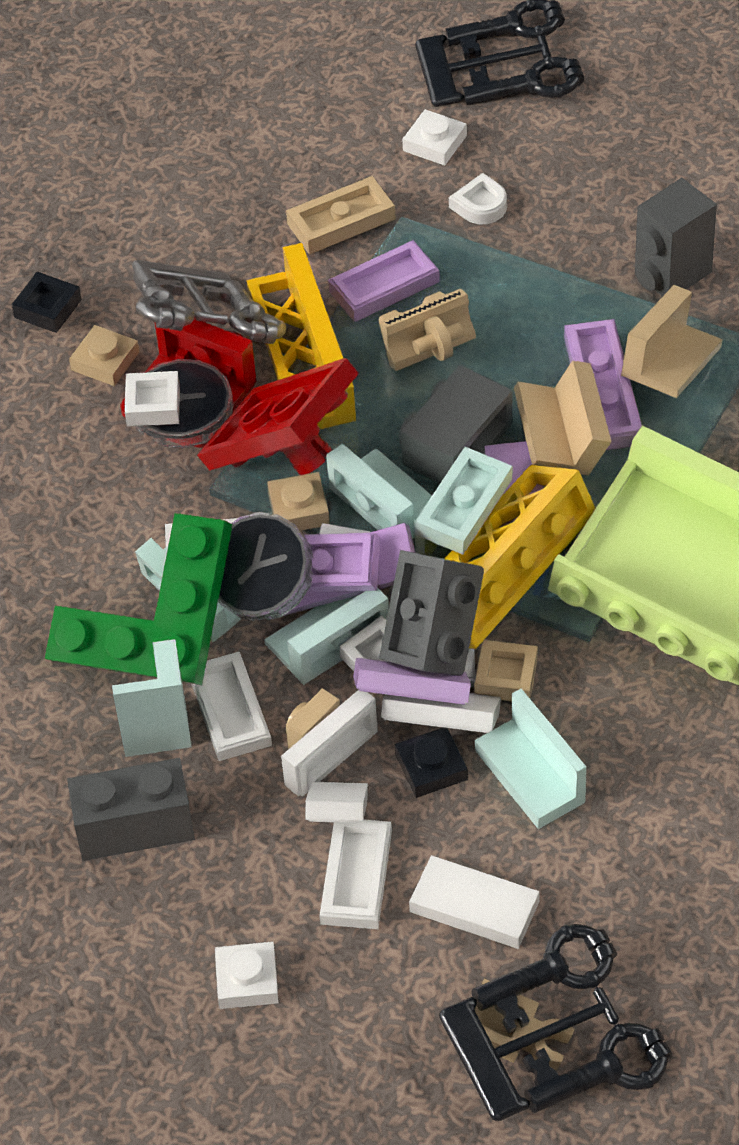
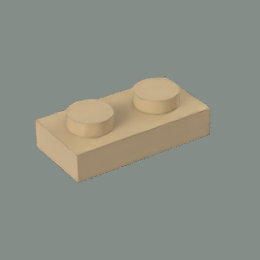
[286,176,396,255]

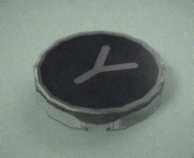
[136,359,234,448]
[218,512,314,621]

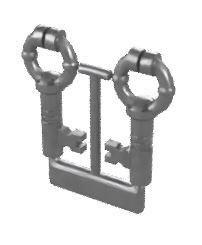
[132,260,286,344]

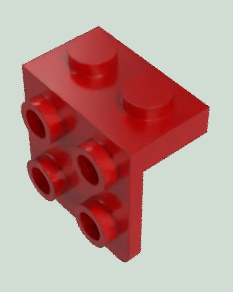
[120,317,257,448]

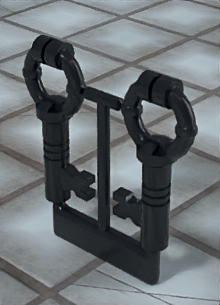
[415,0,585,107]
[439,924,672,1121]

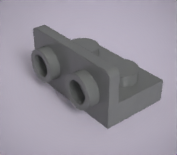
[379,550,484,676]

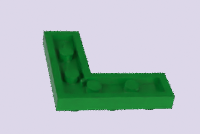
[45,513,233,686]

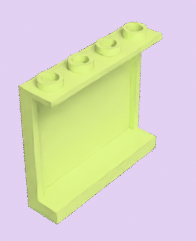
[548,426,739,685]

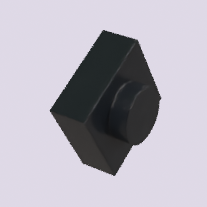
[11,272,82,333]
[394,727,468,798]

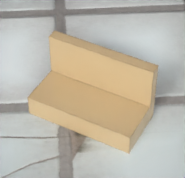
[621,285,723,398]
[514,360,612,476]

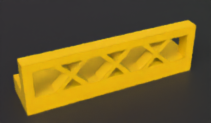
[246,243,356,429]
[445,465,596,649]

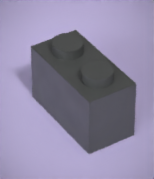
[635,178,717,297]
[399,365,513,484]
[67,758,195,861]

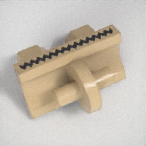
[379,289,476,371]

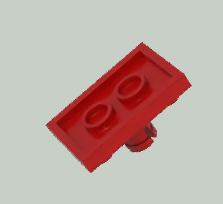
[197,358,359,475]

